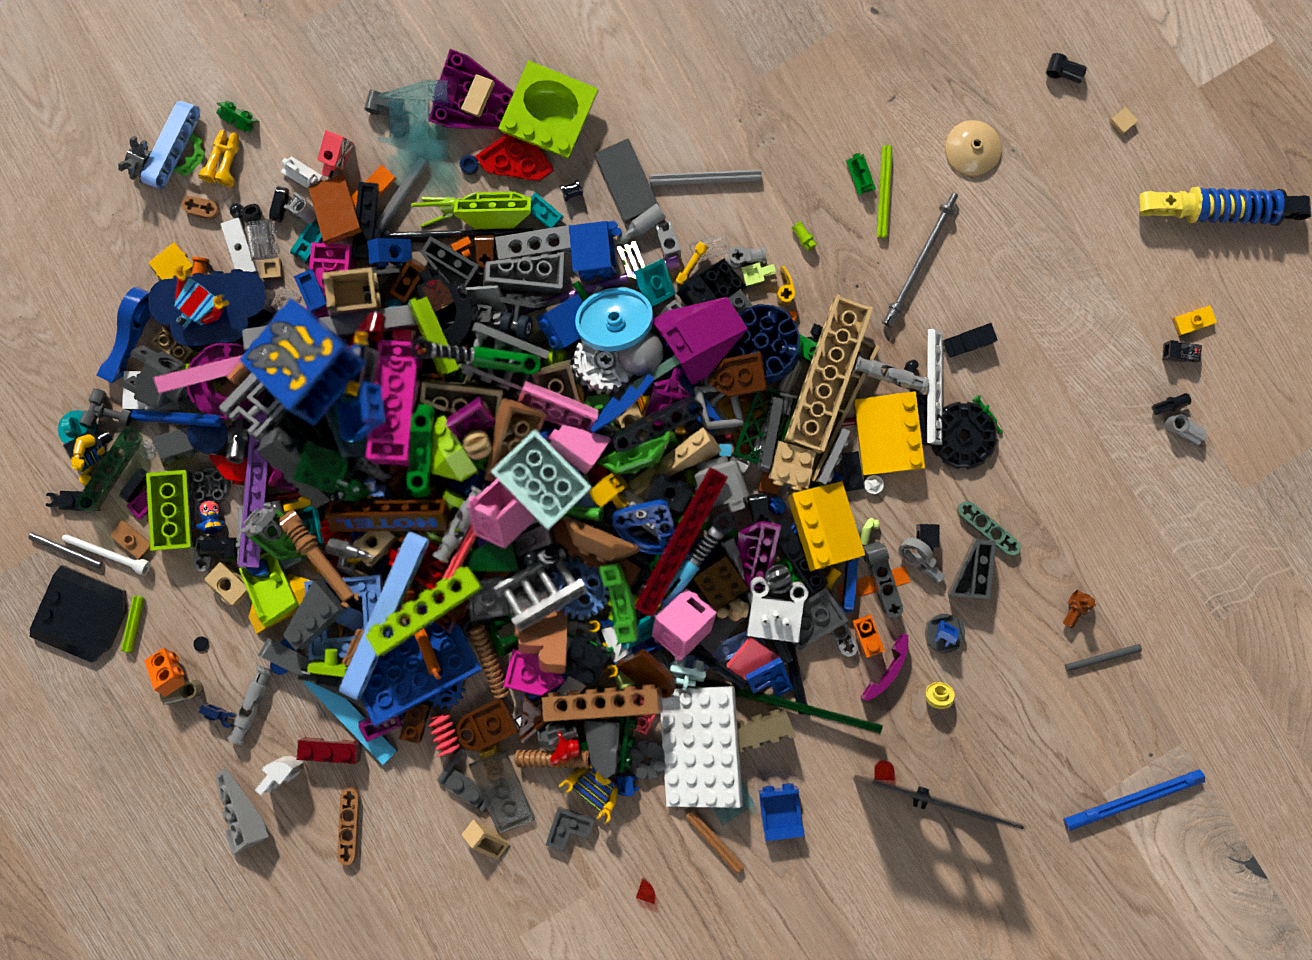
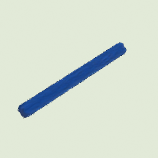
[130,409,223,427]

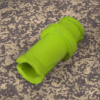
[791,221,817,251]

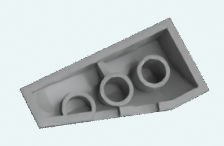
[216,769,269,855]

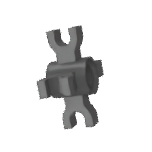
[118,136,152,184]

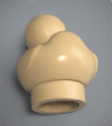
[715,597,749,621]

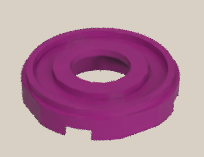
[187,343,267,420]

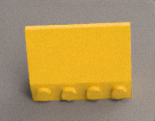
[854,392,925,476]
[787,482,865,571]

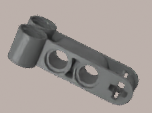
[863,541,903,618]

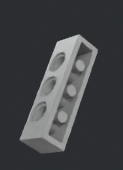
[495,225,571,260]

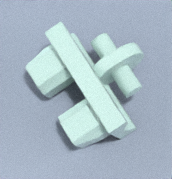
[670,658,706,691]

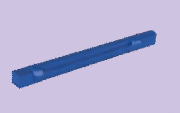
[1063,769,1205,831]

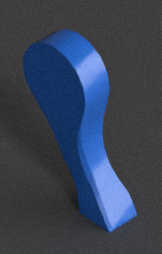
[96,287,151,383]

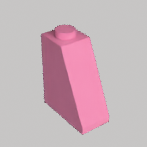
[549,425,611,475]

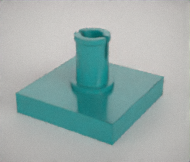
[634,258,676,307]

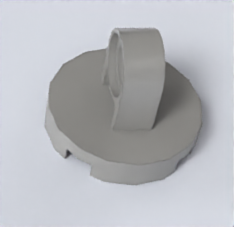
[241,503,282,540]

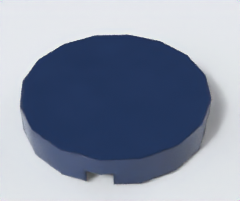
[188,422,228,454]

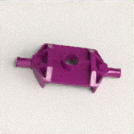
[644,367,690,431]

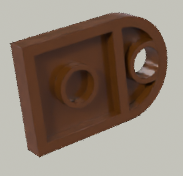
[616,649,677,698]
[456,697,519,751]

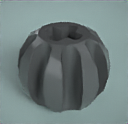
[765,565,793,594]

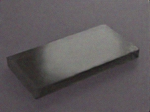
[469,750,535,834]

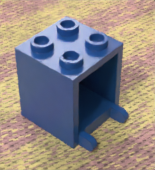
[569,221,622,281]

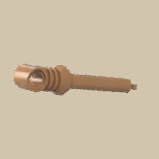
[276,510,358,608]

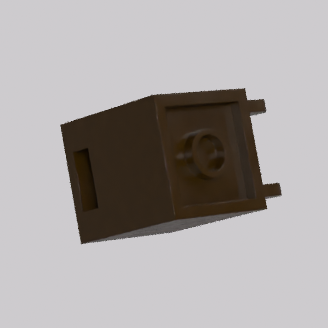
[693,556,748,611]

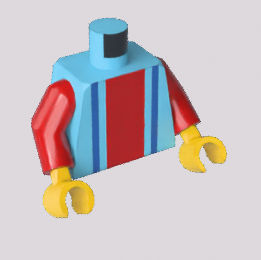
[174,265,229,328]

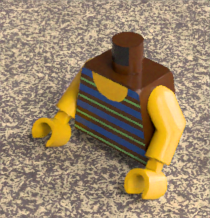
[559,766,618,824]

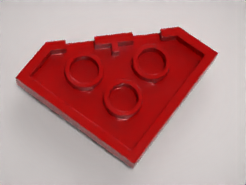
[475,134,554,182]

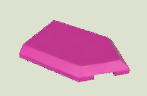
[503,649,565,696]

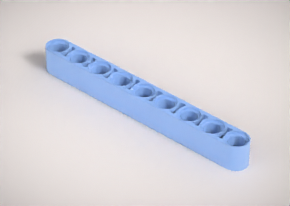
[339,531,429,700]

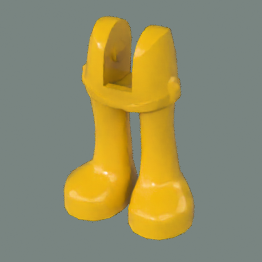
[198,130,239,188]

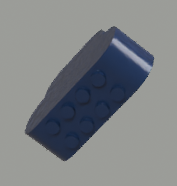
[148,269,277,352]

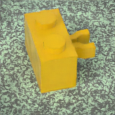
[588,472,629,509]

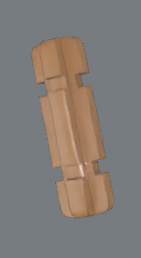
[342,629,365,666]

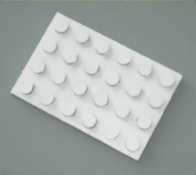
[661,686,743,808]

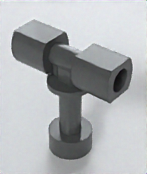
[79,388,132,429]

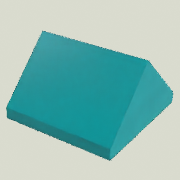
[296,505,326,546]

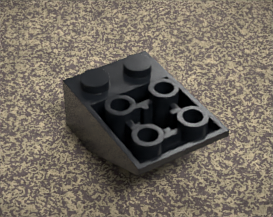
[676,258,747,306]

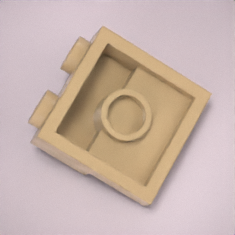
[768,441,816,491]

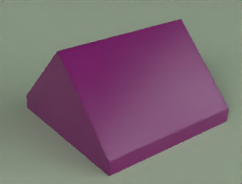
[446,397,496,443]

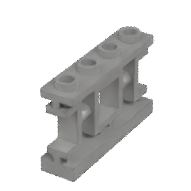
[219,373,288,442]

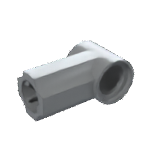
[1164,414,1207,445]

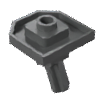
[537,719,581,751]

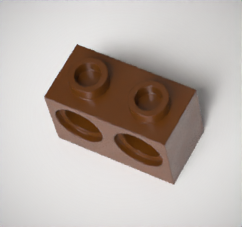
[399,701,432,744]

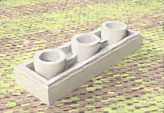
[220,217,258,273]

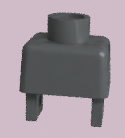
[121,345,188,409]

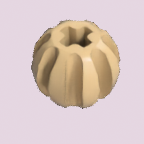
[463,430,492,460]

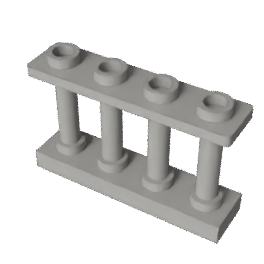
[458,322,549,396]
[494,548,588,632]

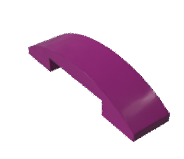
[861,632,908,701]

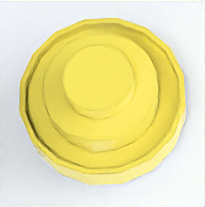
[925,682,955,709]

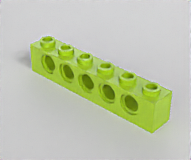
[365,567,483,656]

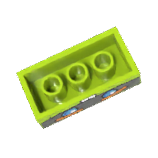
[146,470,196,551]

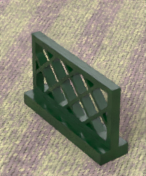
[732,386,799,469]

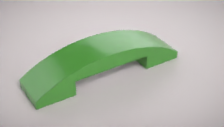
[599,563,637,643]

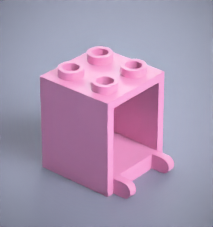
[467,479,535,549]
[652,588,716,662]

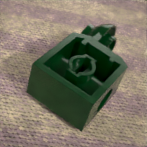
[291,441,372,503]

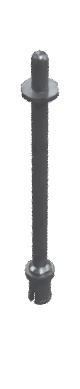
[882,192,958,328]

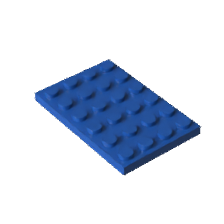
[343,614,482,727]

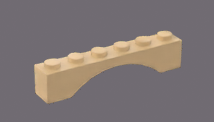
[620,428,721,519]

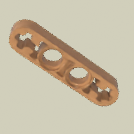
[337,787,360,866]

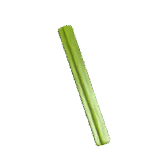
[876,145,893,238]

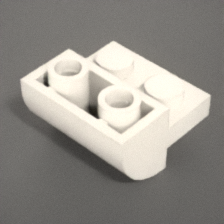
[255,756,303,795]

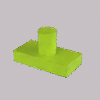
[308,648,349,677]

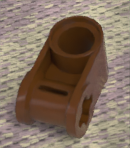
[475,234,496,272]

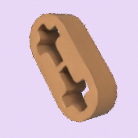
[182,196,220,219]

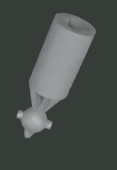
[615,203,666,245]

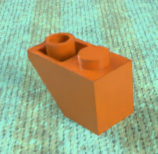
[852,614,885,658]

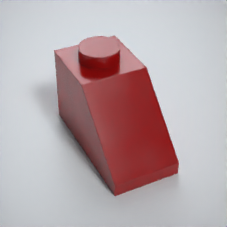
[209,454,247,485]

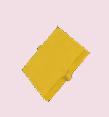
[148,242,193,280]

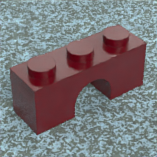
[296,737,362,764]

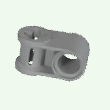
[283,192,316,224]

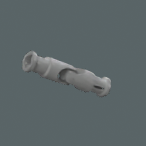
[852,354,929,394]
[433,486,483,563]
[228,666,273,745]

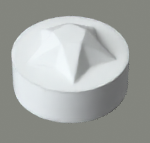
[864,475,884,494]

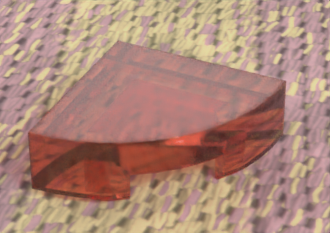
[636,877,655,904]

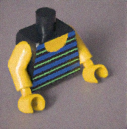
[63,430,113,487]

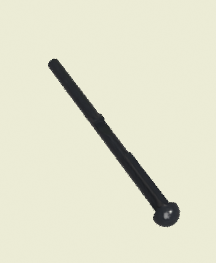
[383,228,533,242]

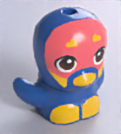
[196,501,225,534]

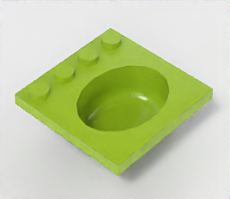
[498,60,598,160]

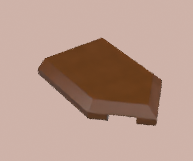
[707,352,767,398]

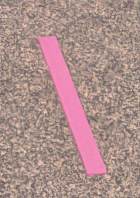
[154,355,243,393]

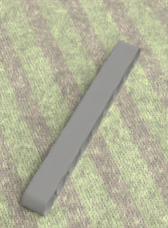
[242,305,416,351]

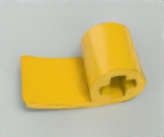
[776,266,795,306]

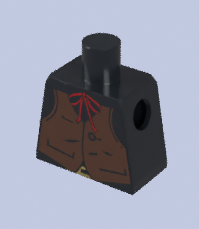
[417,269,455,316]

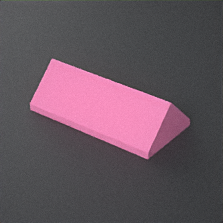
[517,381,598,432]

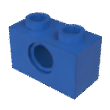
[367,238,412,268]

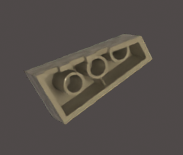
[420,378,502,430]

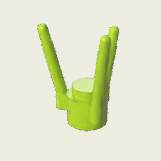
[411,197,455,228]

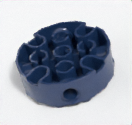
[726,304,802,384]

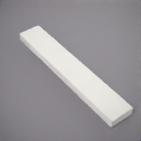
[927,329,943,445]

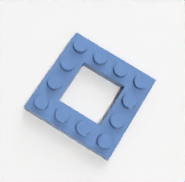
[304,575,383,660]

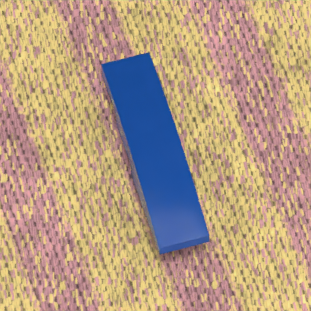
[590,374,655,433]

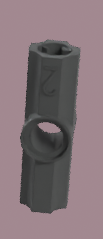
[226,418,250,464]

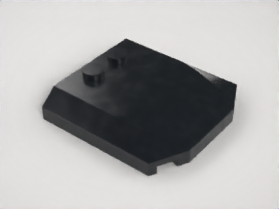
[30,565,127,663]

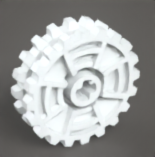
[572,341,633,395]

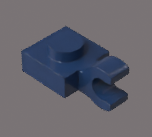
[198,703,237,728]

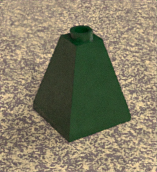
[464,542,521,571]

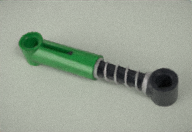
[409,338,540,374]

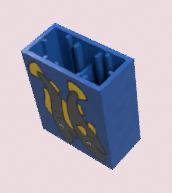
[239,298,367,425]

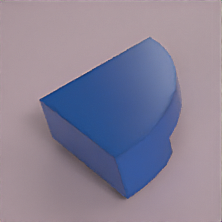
[246,558,271,578]

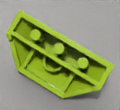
[453,192,531,229]
[431,410,478,482]

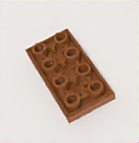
[308,174,362,245]

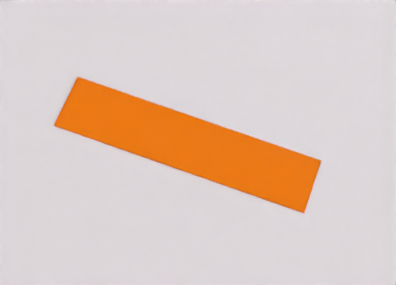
[836,566,910,602]

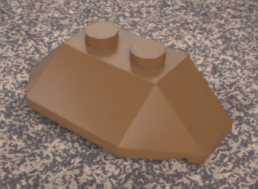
[564,516,640,564]

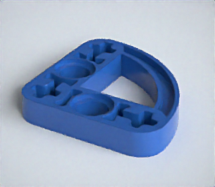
[613,500,675,555]

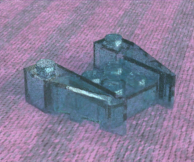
[378,80,449,161]

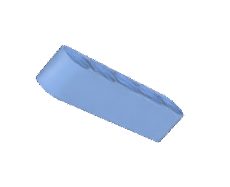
[141,101,200,189]

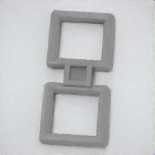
[694,356,744,430]

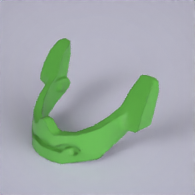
[173,133,205,176]

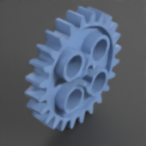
[547,556,610,620]

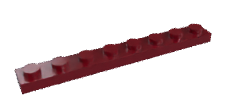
[634,467,728,617]

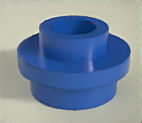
[768,497,786,515]

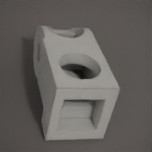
[655,221,681,260]

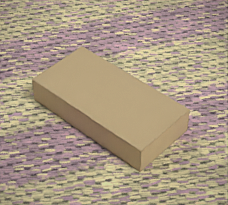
[461,74,495,118]

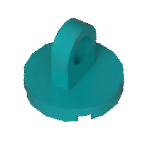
[58,410,99,444]

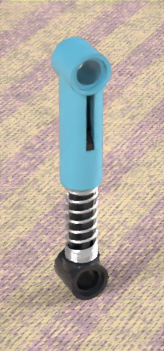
[653,511,735,617]

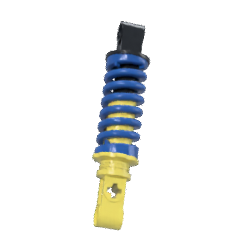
[1139,187,1312,226]

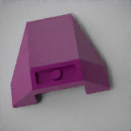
[428,49,514,130]
[653,297,748,386]

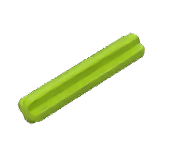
[121,595,145,653]

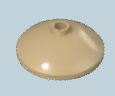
[945,120,1002,177]

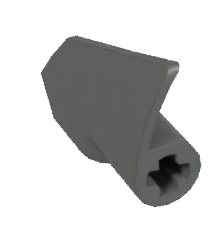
[584,720,622,779]

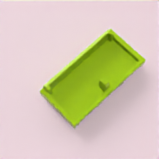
[239,551,299,627]

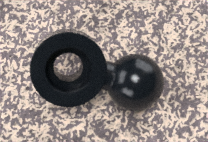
[229,203,263,223]
[523,546,560,567]

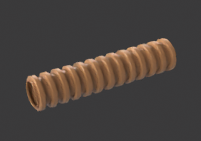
[468,623,510,699]
[515,750,591,768]

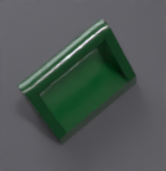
[487,613,519,657]

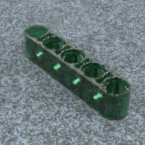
[77,427,143,513]

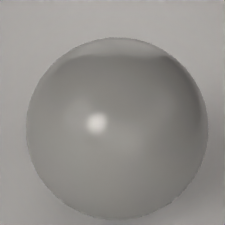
[618,332,664,376]

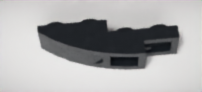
[776,518,828,594]

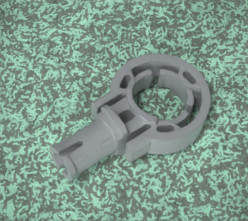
[898,538,945,583]

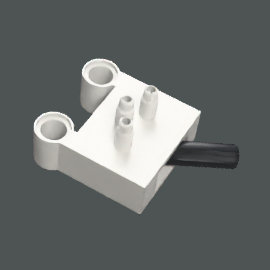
[747,577,808,664]

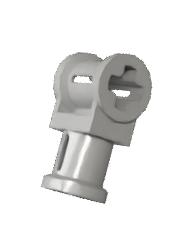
[727,247,766,268]

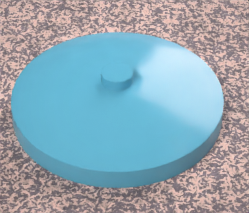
[575,287,653,351]

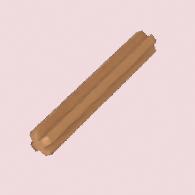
[686,810,744,874]

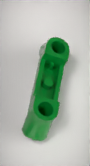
[407,404,435,498]

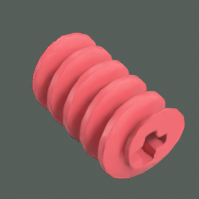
[426,713,460,757]

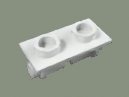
[281,156,323,189]

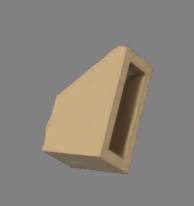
[462,819,509,860]

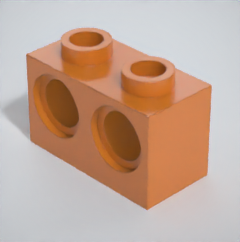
[144,647,185,697]

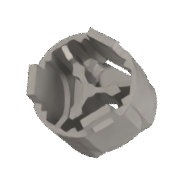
[694,456,750,521]

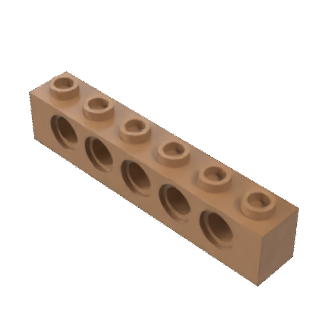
[542,685,663,721]

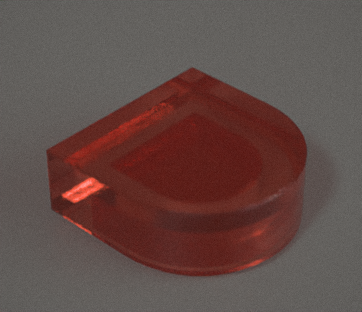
[874,760,895,781]

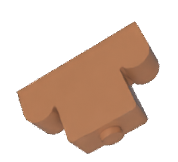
[515,593,568,673]

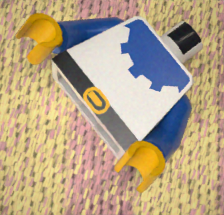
[587,617,631,678]

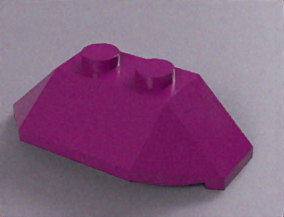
[734,521,781,591]

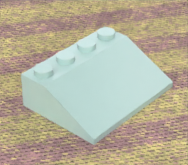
[491,430,591,530]

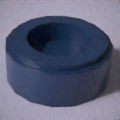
[460,155,479,175]

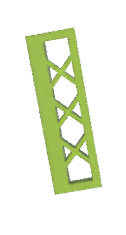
[408,297,459,377]

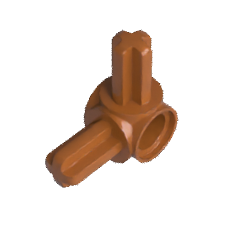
[1063,590,1096,628]

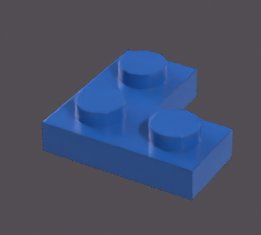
[745,658,793,697]

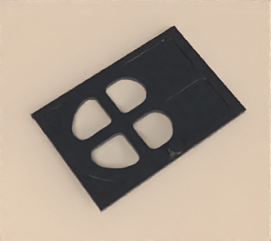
[854,775,1025,831]

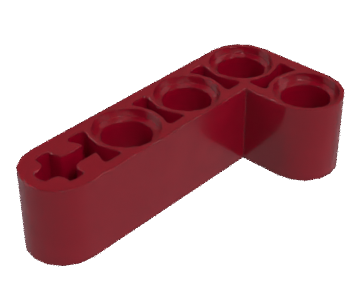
[347,312,386,351]

